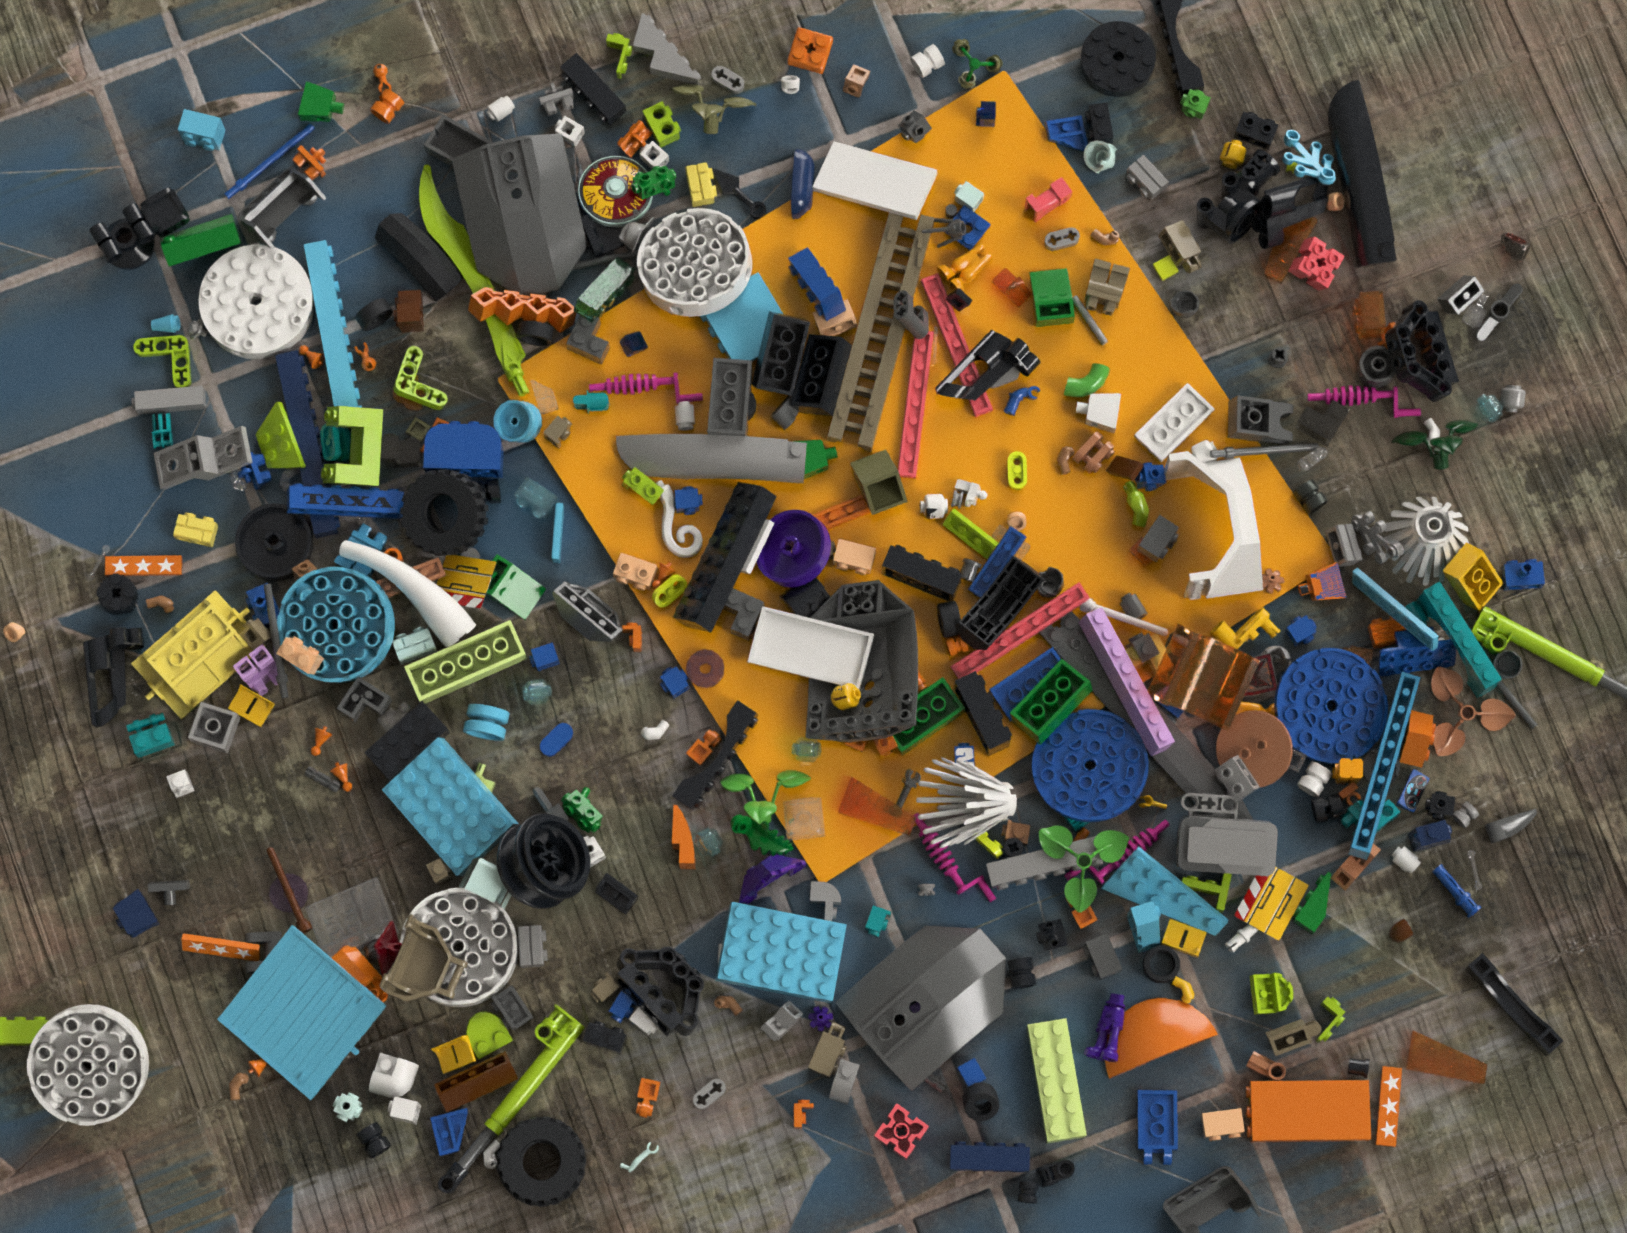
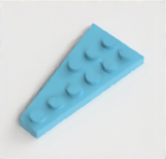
[1101,846,1228,936]

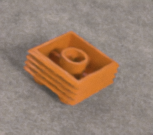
[788,27,833,74]

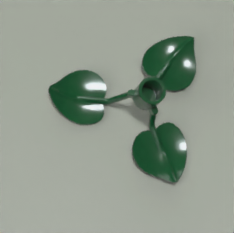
[1392,420,1478,470]

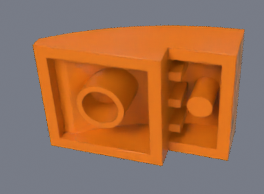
[672,805,696,870]

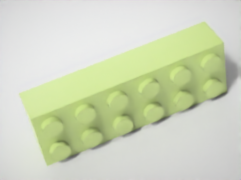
[404,620,527,704]
[1027,1018,1087,1143]

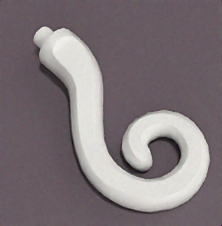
[656,480,703,558]

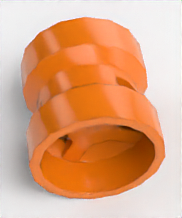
[945,635,969,657]

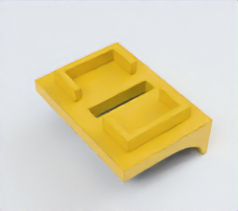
[228,684,275,727]
[1161,919,1207,958]
[431,1035,476,1074]

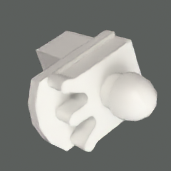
[955,479,988,507]

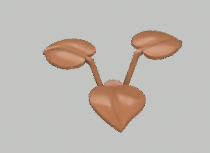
[1431,666,1516,756]

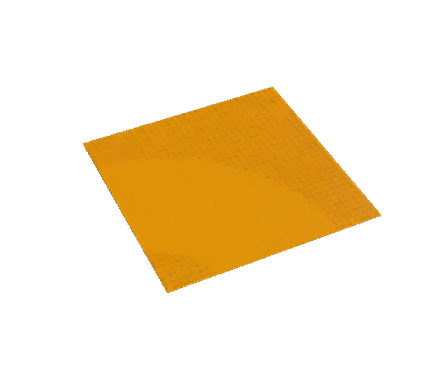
[498,71,1334,882]

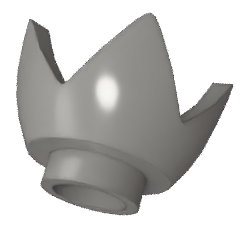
[1261,646,1291,676]

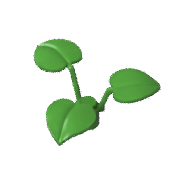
[720,770,811,825]
[1039,825,1129,913]

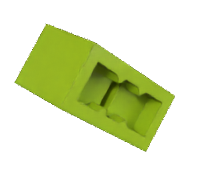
[642,101,681,148]

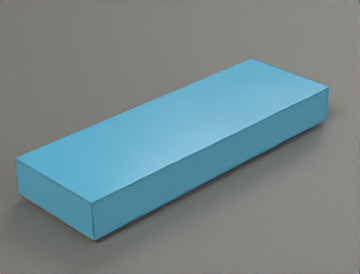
[551,503,564,563]

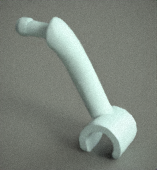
[620,1142,659,1172]

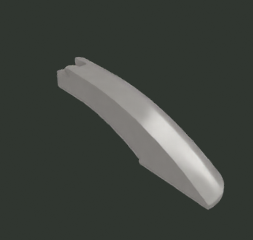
[616,434,807,484]

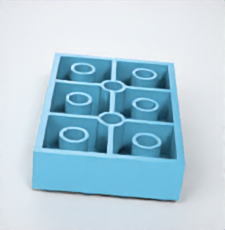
[382,737,519,876]
[715,902,847,1003]

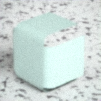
[459,857,511,909]

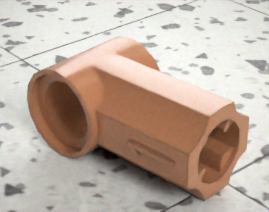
[1246,1051,1286,1081]

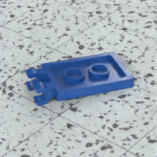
[1137,1090,1178,1165]

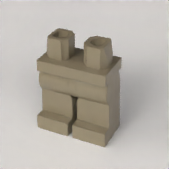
[1085,259,1130,316]

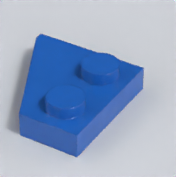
[1044,115,1088,152]
[430,1108,468,1156]

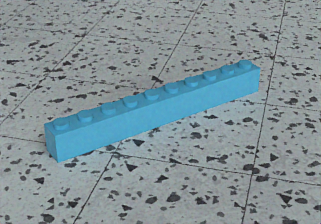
[304,240,362,408]

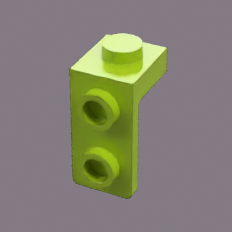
[606,33,633,79]
[622,467,664,505]
[1316,996,1345,1043]

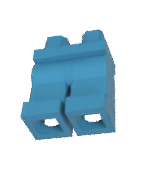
[334,523,387,577]

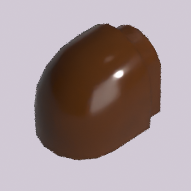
[1389,919,1413,943]

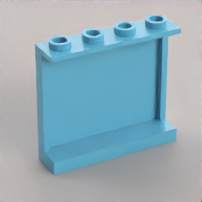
[700,272,783,361]

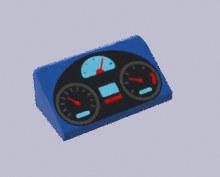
[1396,769,1430,813]

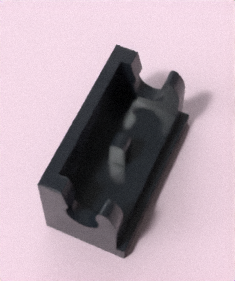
[595,873,639,915]

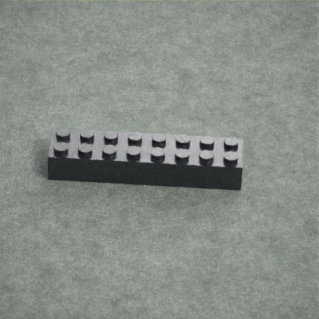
[673,482,777,633]

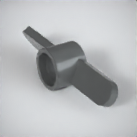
[1475,284,1523,341]
[533,787,569,820]

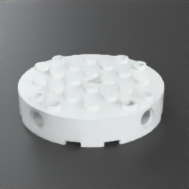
[637,208,752,317]
[199,245,315,360]
[400,888,519,1007]
[27,1004,149,1126]

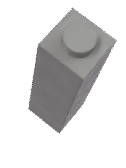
[132,386,206,415]

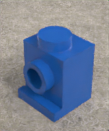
[609,991,637,1024]

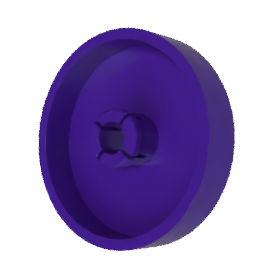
[756,510,831,587]

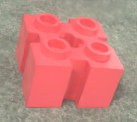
[1288,236,1344,291]
[874,1103,929,1160]

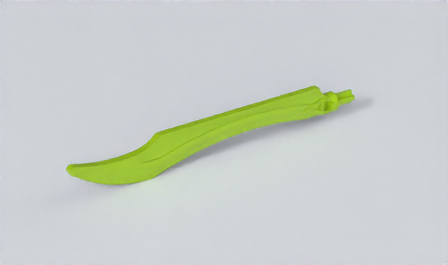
[419,164,529,396]

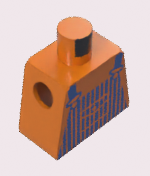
[1298,562,1346,601]

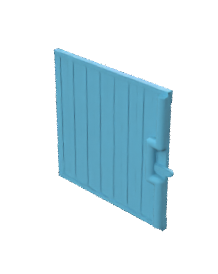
[217,925,387,1100]

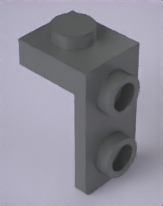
[1126,632,1160,663]

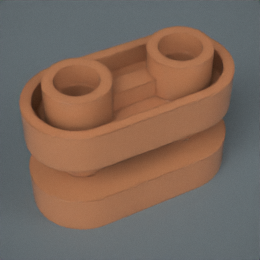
[1072,431,1115,474]

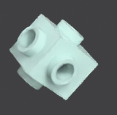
[333,1092,363,1122]

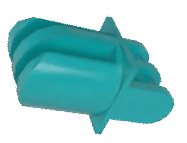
[573,390,610,414]
[151,413,173,449]

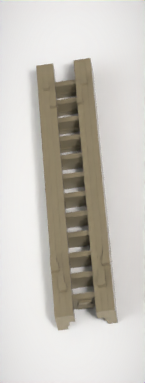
[827,212,935,452]

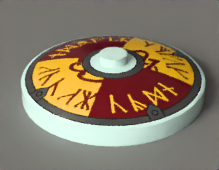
[578,156,653,227]

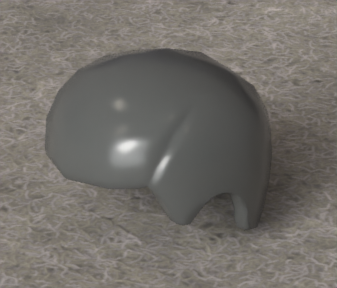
[1170,290,1200,318]
[1036,567,1064,598]
[1493,650,1523,679]

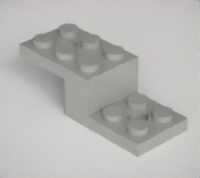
[154,426,253,490]

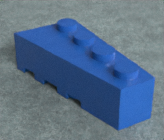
[788,247,846,321]

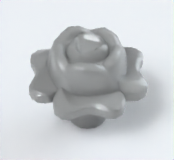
[187,319,208,339]

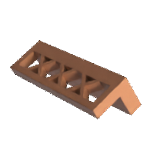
[376,557,446,598]

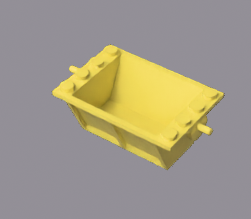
[131,590,266,720]

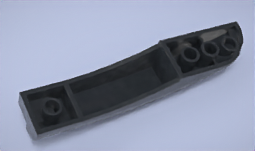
[1328,80,1397,268]

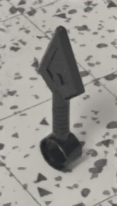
[712,168,767,220]

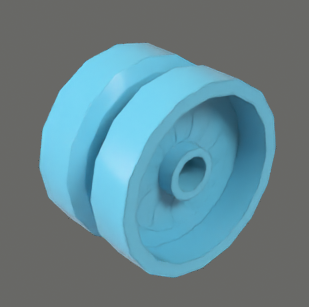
[494,400,542,443]
[463,704,510,741]

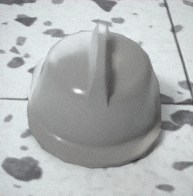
[619,217,655,254]

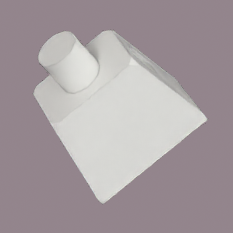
[1076,393,1121,433]

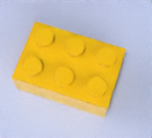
[1443,542,1503,612]

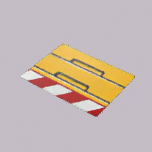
[436,555,497,609]
[1234,867,1309,940]

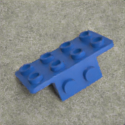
[1379,627,1456,676]

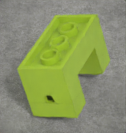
[321,406,383,487]

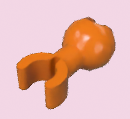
[373,64,392,94]
[354,342,376,372]

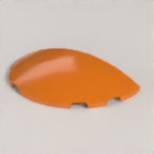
[1105,998,1218,1079]

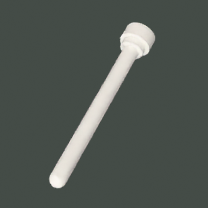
[1080,598,1168,636]

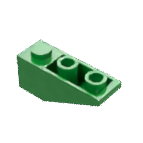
[1293,872,1331,935]

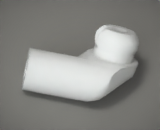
[1424,418,1440,447]
[641,720,670,740]
[483,1139,500,1169]

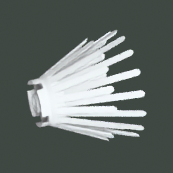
[1384,497,1469,586]
[916,757,1017,848]

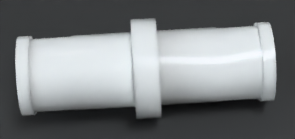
[1225,924,1258,953]

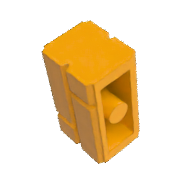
[1332,758,1363,785]

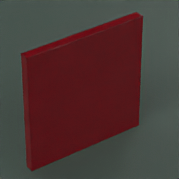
[374,921,402,976]

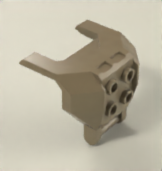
[379,914,468,1002]

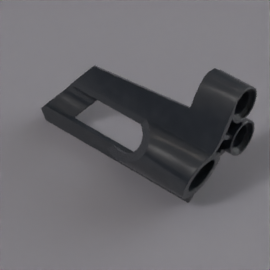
[1251,177,1329,249]
[935,330,1041,401]
[83,627,144,728]

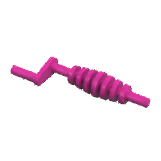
[589,372,703,404]
[1307,385,1421,418]
[912,813,996,902]
[1064,820,1170,884]

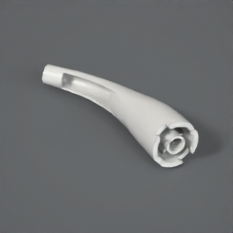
[339,540,476,647]

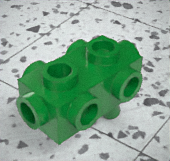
[631,165,676,200]
[561,787,603,834]

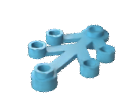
[1282,130,1336,185]

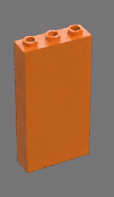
[1245,1080,1371,1142]

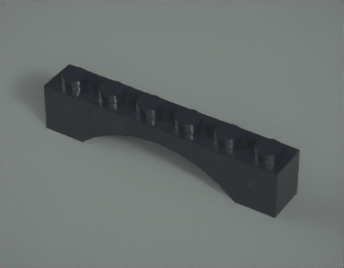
[1154,0,1204,97]
[672,700,759,811]
[1465,953,1563,1057]

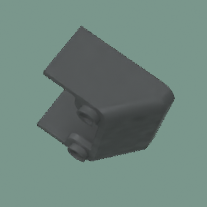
[237,168,326,249]
[1163,1166,1262,1233]

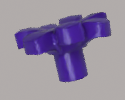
[808,1006,833,1031]

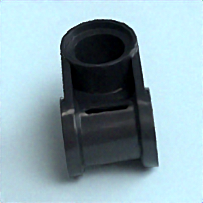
[1036,1160,1075,1188]

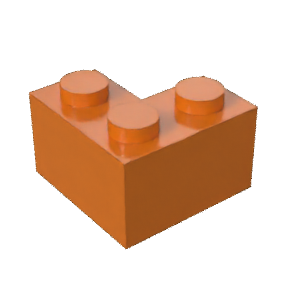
[1399,710,1436,768]

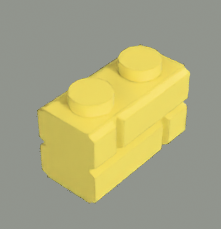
[685,162,717,207]
[173,512,218,547]

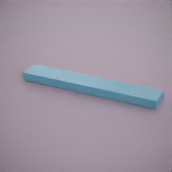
[1352,567,1439,651]

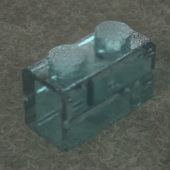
[514,477,560,519]

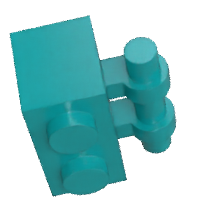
[126,713,175,758]

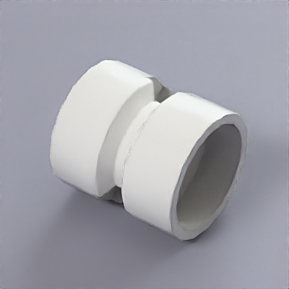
[910,44,945,78]
[1297,761,1332,798]

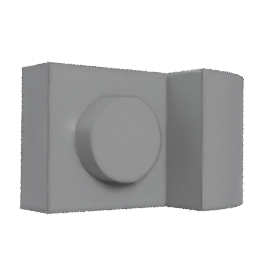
[810,881,841,921]
[761,1000,803,1041]
[829,1059,860,1105]

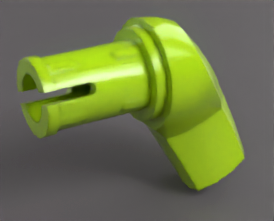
[1123,481,1149,527]

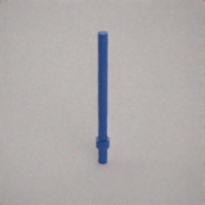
[224,123,315,199]

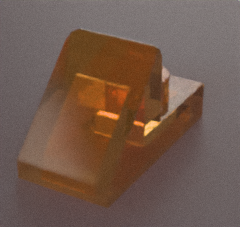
[992,267,1032,308]

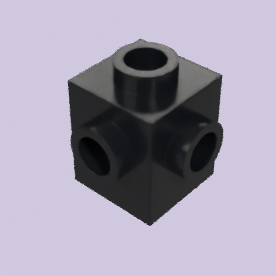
[1425,791,1455,820]
[1036,919,1068,951]

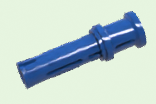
[1432,864,1482,919]

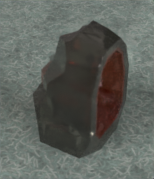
[1500,233,1531,262]

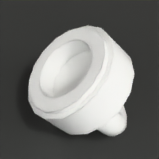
[781,75,800,94]

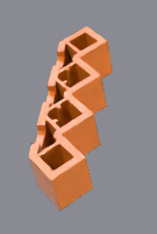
[468,287,577,333]

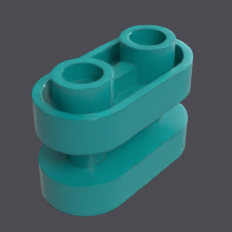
[320,424,351,463]

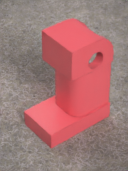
[1025,177,1072,223]

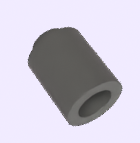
[1120,593,1148,620]

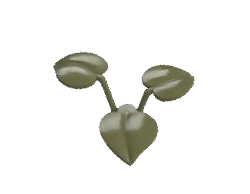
[671,83,757,134]

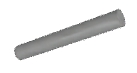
[1073,295,1108,346]

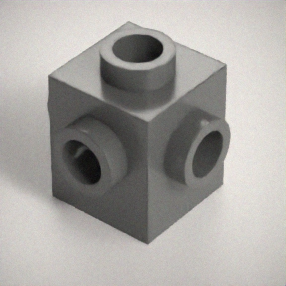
[898,110,932,143]

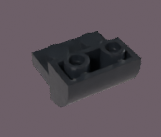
[779,578,831,618]

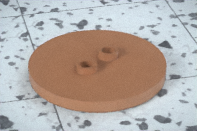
[1216,710,1293,787]

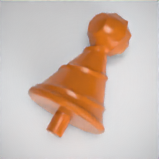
[299,345,325,369]
[652,562,676,589]
[310,726,332,756]
[330,762,353,792]
[248,1059,268,1077]

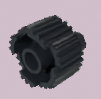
[97,574,139,616]

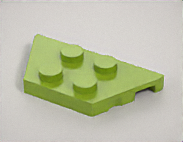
[255,402,306,469]

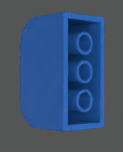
[423,421,504,478]

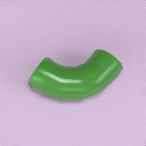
[1064,363,1110,397]

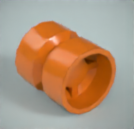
[370,88,404,124]

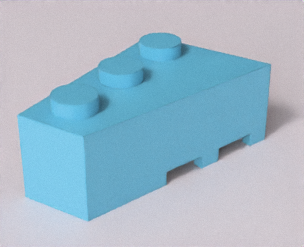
[1127,901,1161,953]

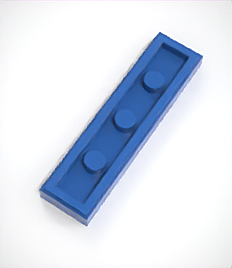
[968,526,1027,598]

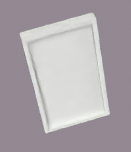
[812,141,938,220]
[747,606,874,690]

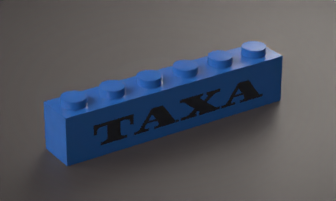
[287,484,404,519]

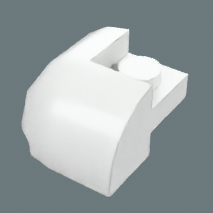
[369,1053,419,1098]

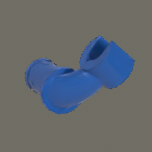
[1004,386,1040,416]

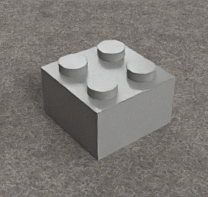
[188,702,241,754]

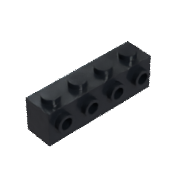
[560,53,627,125]

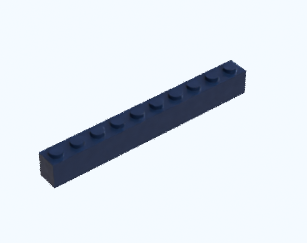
[275,350,341,539]

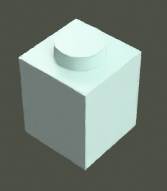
[954,181,984,212]

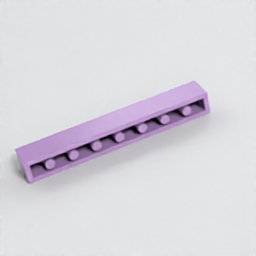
[1079,608,1175,756]

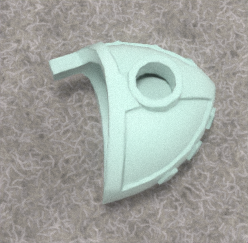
[1084,140,1117,174]

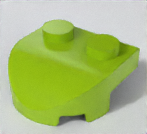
[1249,973,1293,1015]
[466,1011,513,1060]

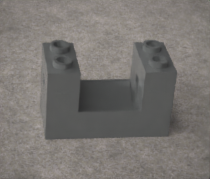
[707,358,753,436]

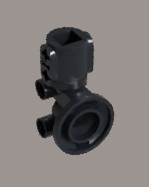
[1197,149,1281,244]
[89,188,190,270]

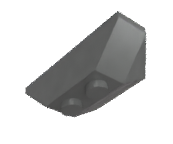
[552,581,623,642]

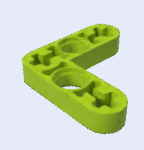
[133,335,191,388]
[393,346,448,410]

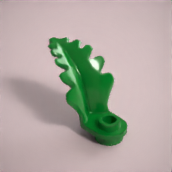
[730,814,794,856]

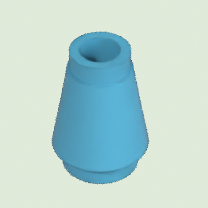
[151,314,180,333]

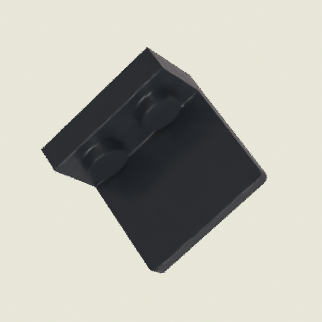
[581,215,626,258]

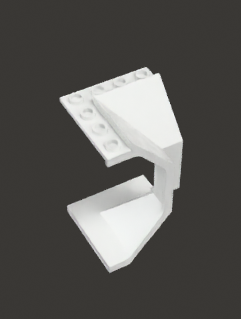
[1164,451,1263,600]

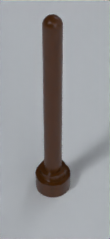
[267,847,313,934]

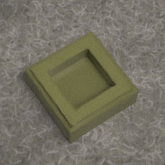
[405,417,432,444]

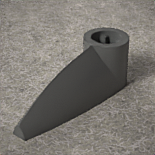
[771,395,799,430]
[1484,809,1537,844]

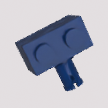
[1501,559,1545,590]
[245,583,280,628]

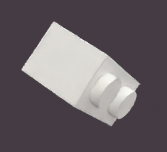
[388,1096,421,1125]

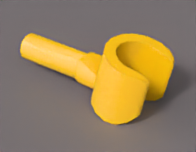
[1139,795,1167,809]

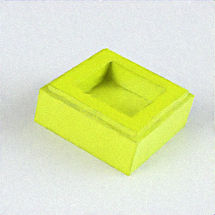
[1153,255,1179,281]

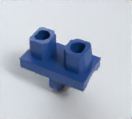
[237,452,271,490]

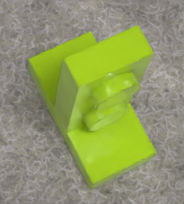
[1181,873,1232,913]

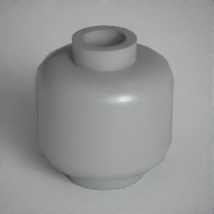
[1500,385,1526,412]

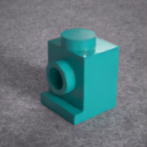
[865,905,891,937]

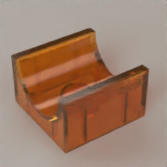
[1148,623,1260,731]

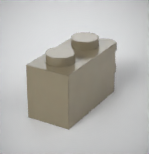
[1158,220,1201,273]
[1266,1019,1322,1056]
[808,1022,847,1079]

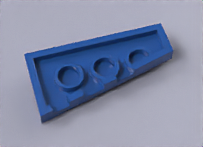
[989,647,1061,722]

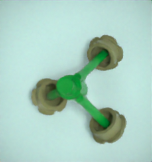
[952,39,1003,89]

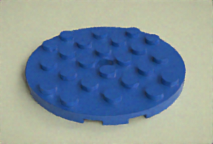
[1274,648,1388,764]
[1032,709,1149,822]

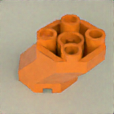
[331,945,388,1003]

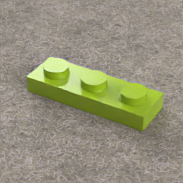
[942,508,999,559]

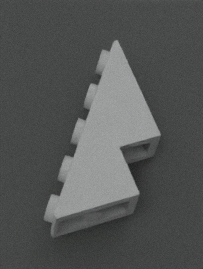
[633,13,701,85]

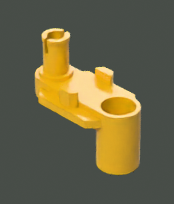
[1210,607,1280,654]

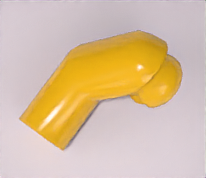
[1172,976,1195,1003]

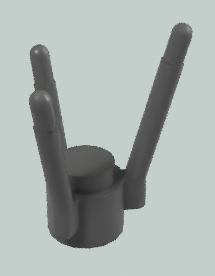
[922,218,966,248]

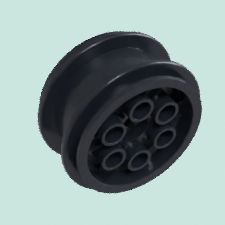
[497,814,590,909]

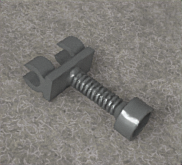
[887,768,921,820]

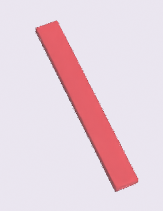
[921,273,993,417]
[898,331,934,479]
[950,582,1090,679]

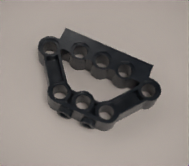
[1385,300,1459,402]
[614,946,704,1036]

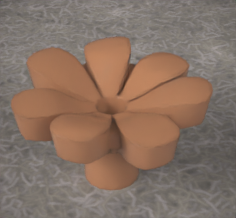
[1262,569,1284,594]

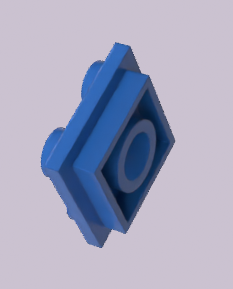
[944,205,991,251]

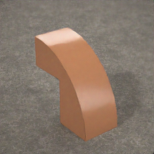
[1331,843,1381,891]

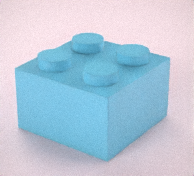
[178,109,225,151]

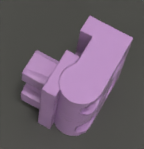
[233,644,278,696]

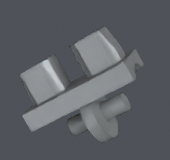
[539,82,574,116]

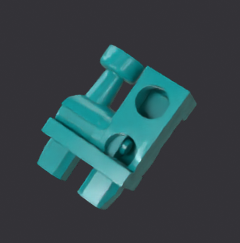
[1340,799,1400,835]

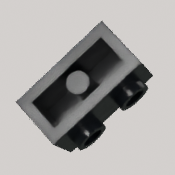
[1085,102,1114,144]
[1234,111,1278,151]
[583,1021,627,1055]

